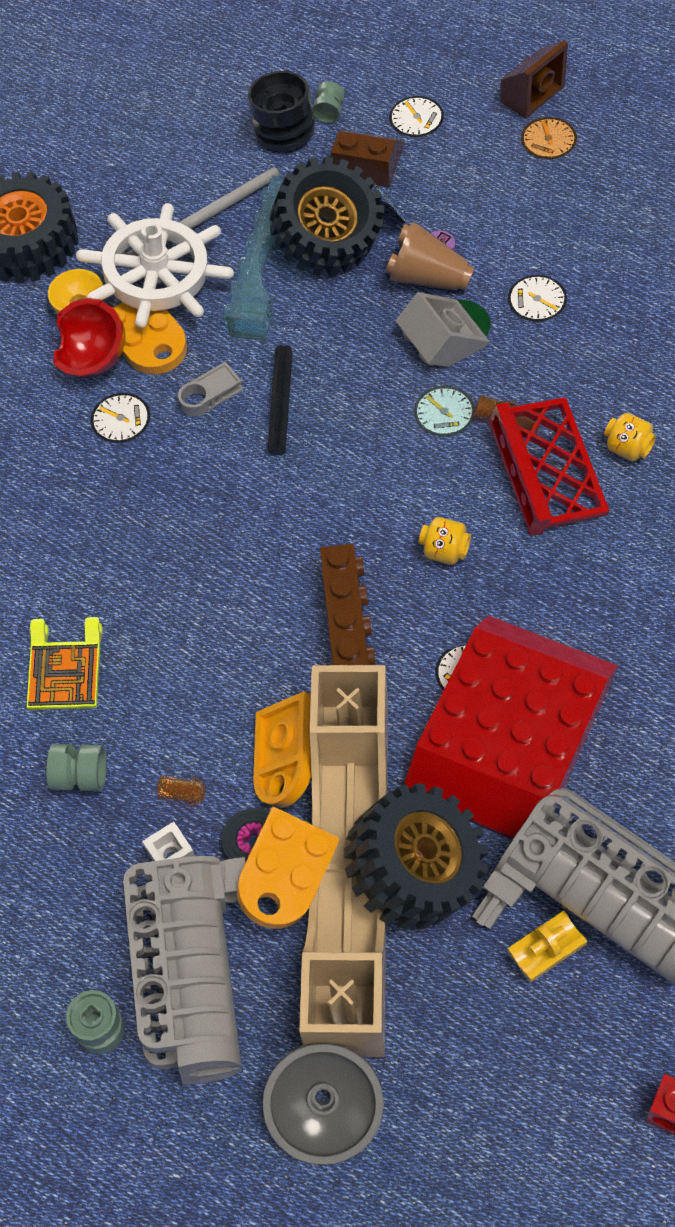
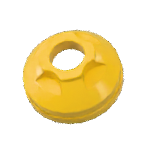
[48,269,104,314]

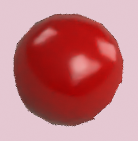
[53,298,126,378]

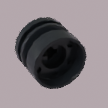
[247,71,315,151]

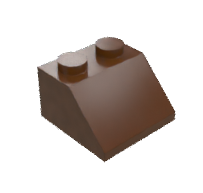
[500,40,568,118]
[331,130,405,187]

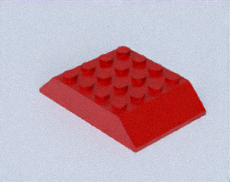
[404,615,618,840]

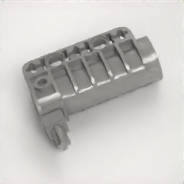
[472,788,675,985]
[123,856,245,1085]

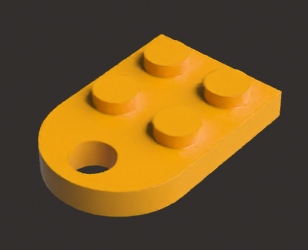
[113,302,187,374]
[253,691,312,808]
[236,806,340,929]

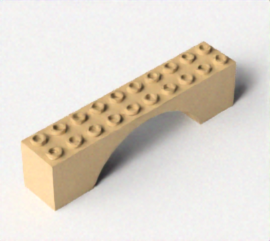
[299,665,388,1057]

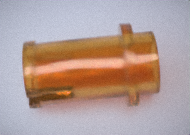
[157,775,206,806]

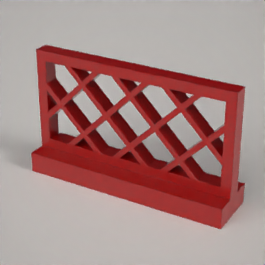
[488,397,610,536]

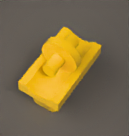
[507,911,587,983]

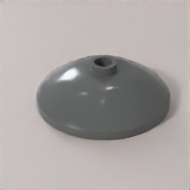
[263,1043,384,1165]

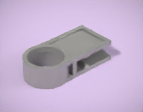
[178,361,243,417]

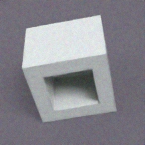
[142,822,195,861]

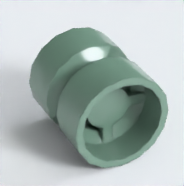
[46,744,107,791]
[65,990,125,1054]

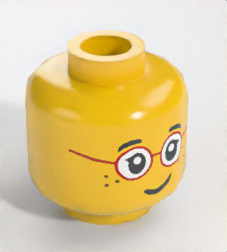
[604,413,656,461]
[419,517,471,565]

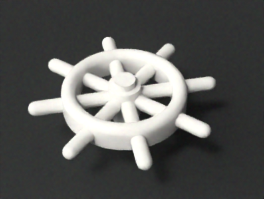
[76,203,234,328]

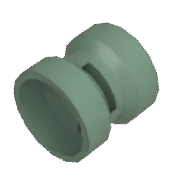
[312,81,345,124]

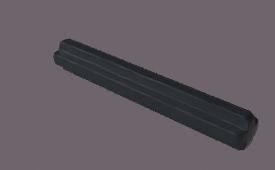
[268,345,293,455]

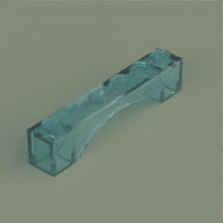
[223,176,284,341]

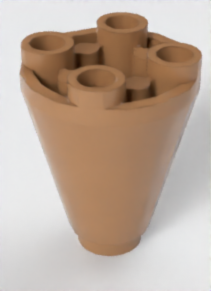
[386,222,474,291]

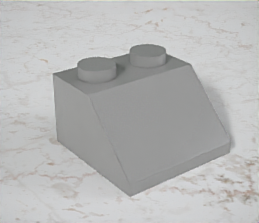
[396,292,490,367]

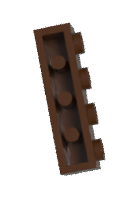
[320,543,376,665]

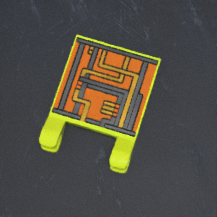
[27,617,103,710]

